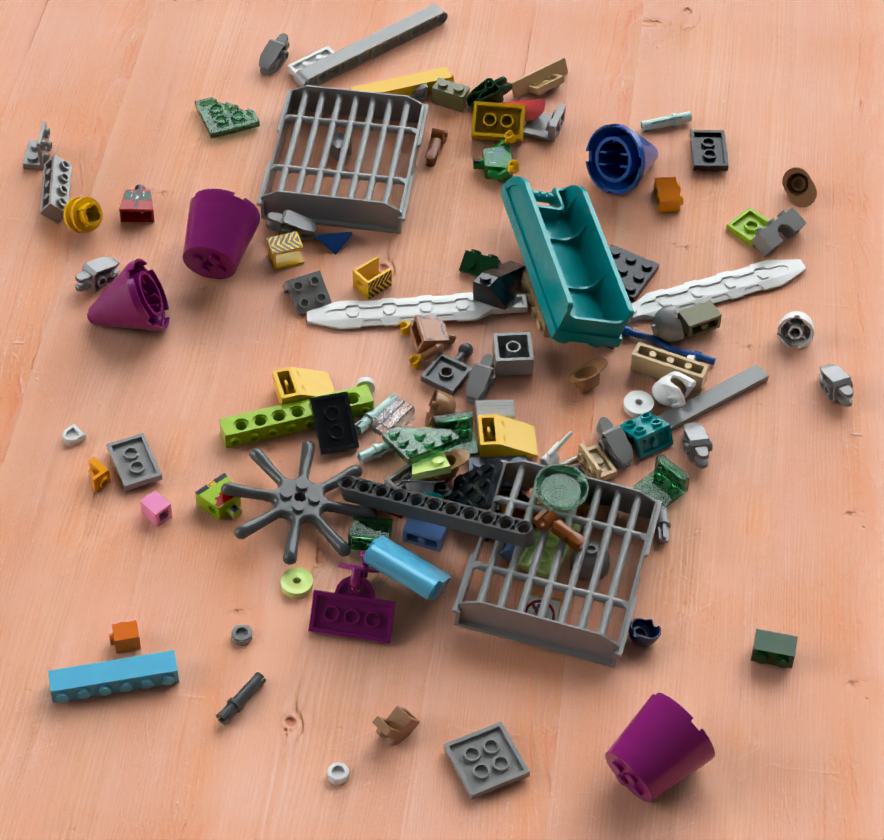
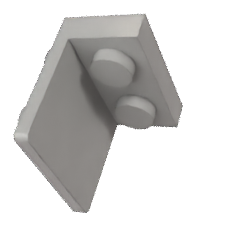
[524,104,566,142]
[23,121,52,170]
[282,270,332,315]

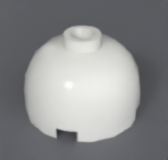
[777,311,815,349]

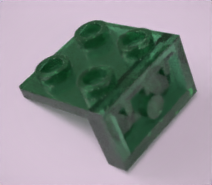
[434,411,479,456]
[633,454,690,507]
[348,516,393,551]

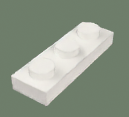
[287,46,335,76]

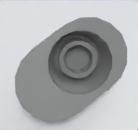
[402,480,445,494]

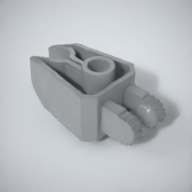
[259,33,290,75]
[266,210,317,242]
[75,257,120,292]
[466,354,496,404]
[819,364,854,407]
[596,417,634,469]
[683,422,713,469]

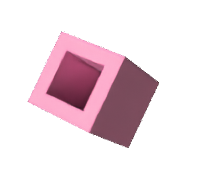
[140,490,172,527]

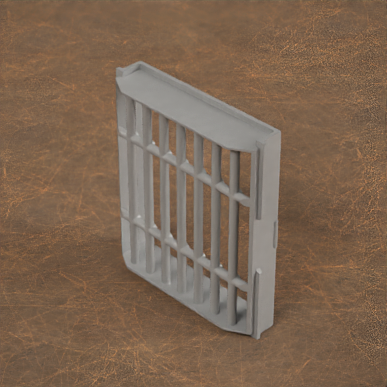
[257,85,429,234]
[452,459,662,668]

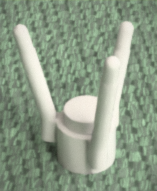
[540,431,578,469]

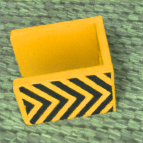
[267,231,304,270]
[353,256,392,300]

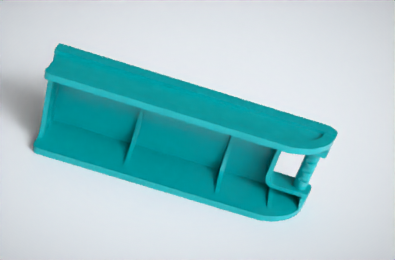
[501,176,634,347]

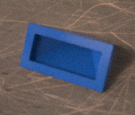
[315,232,352,255]

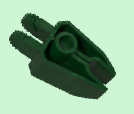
[466,76,513,111]

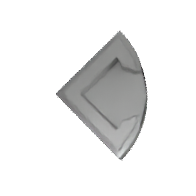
[411,83,428,101]

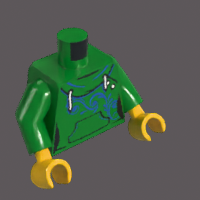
[473,130,519,181]

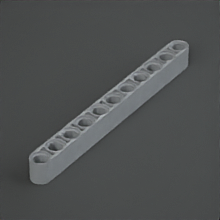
[294,4,448,87]

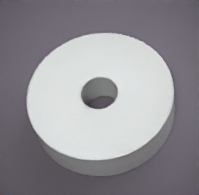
[623,391,654,418]

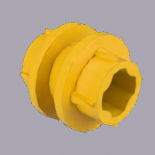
[63,197,103,233]

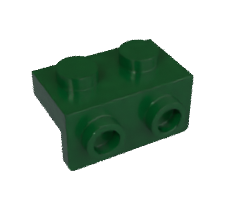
[459,249,502,277]

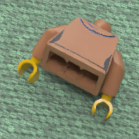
[400,315,456,369]

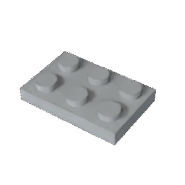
[106,433,163,491]

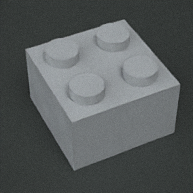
[492,332,534,376]

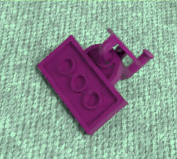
[308,552,396,643]

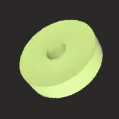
[281,567,313,598]

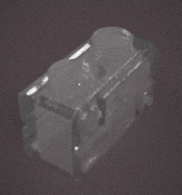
[372,397,415,440]

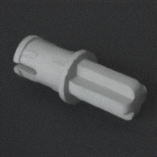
[656,507,671,544]

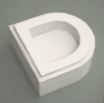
[62,424,86,446]

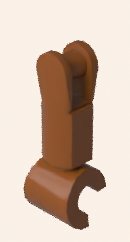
[425,128,448,167]
[533,508,585,552]

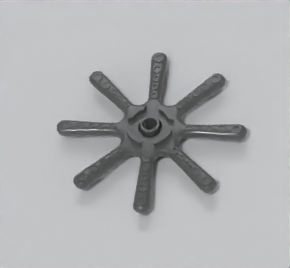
[221,441,378,565]

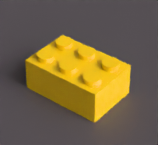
[471,101,526,143]

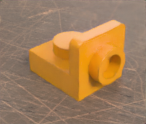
[88,457,111,492]

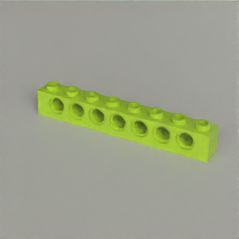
[219,384,374,448]

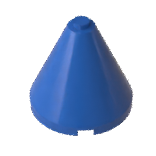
[586,124,658,194]

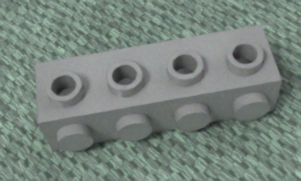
[40,154,72,223]

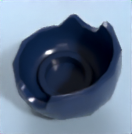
[628,618,661,647]

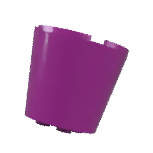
[183,189,261,279]
[605,693,715,803]

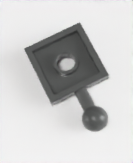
[421,343,473,396]

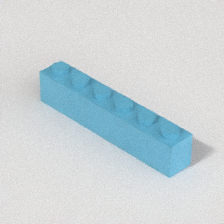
[48,650,179,703]

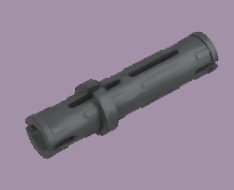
[216,672,266,725]

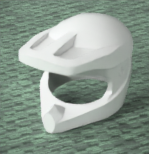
[652,371,696,408]

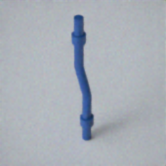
[622,326,716,365]

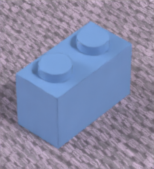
[403,517,448,552]

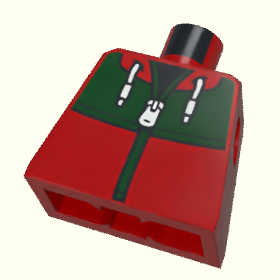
[119,185,155,222]

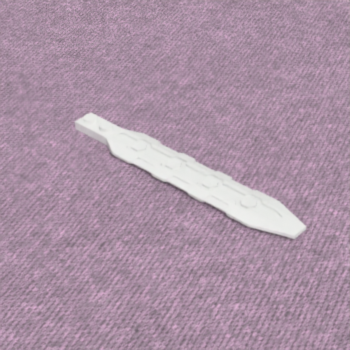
[627,259,806,324]
[307,292,528,330]

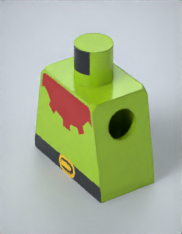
[195,473,242,520]

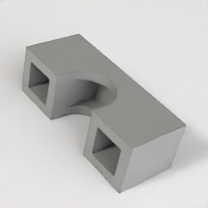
[751,207,806,257]

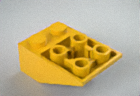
[272,367,335,405]
[477,414,538,458]

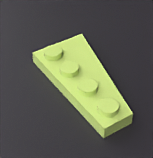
[412,427,451,480]

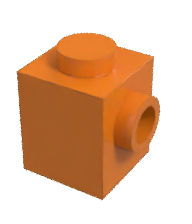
[109,620,141,653]

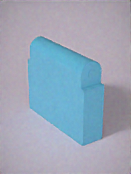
[363,535,452,600]

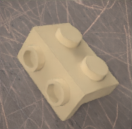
[577,443,618,481]

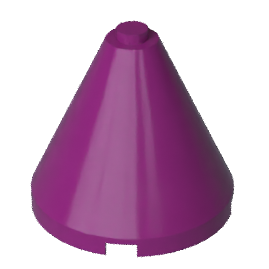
[87,259,170,331]

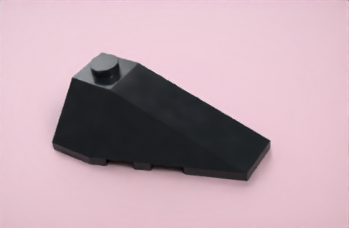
[473,261,525,310]

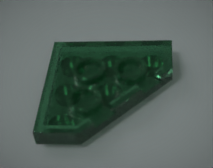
[195,97,260,139]
[382,427,461,465]

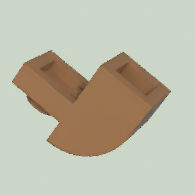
[372,706,420,746]

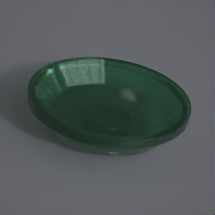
[534,464,589,510]

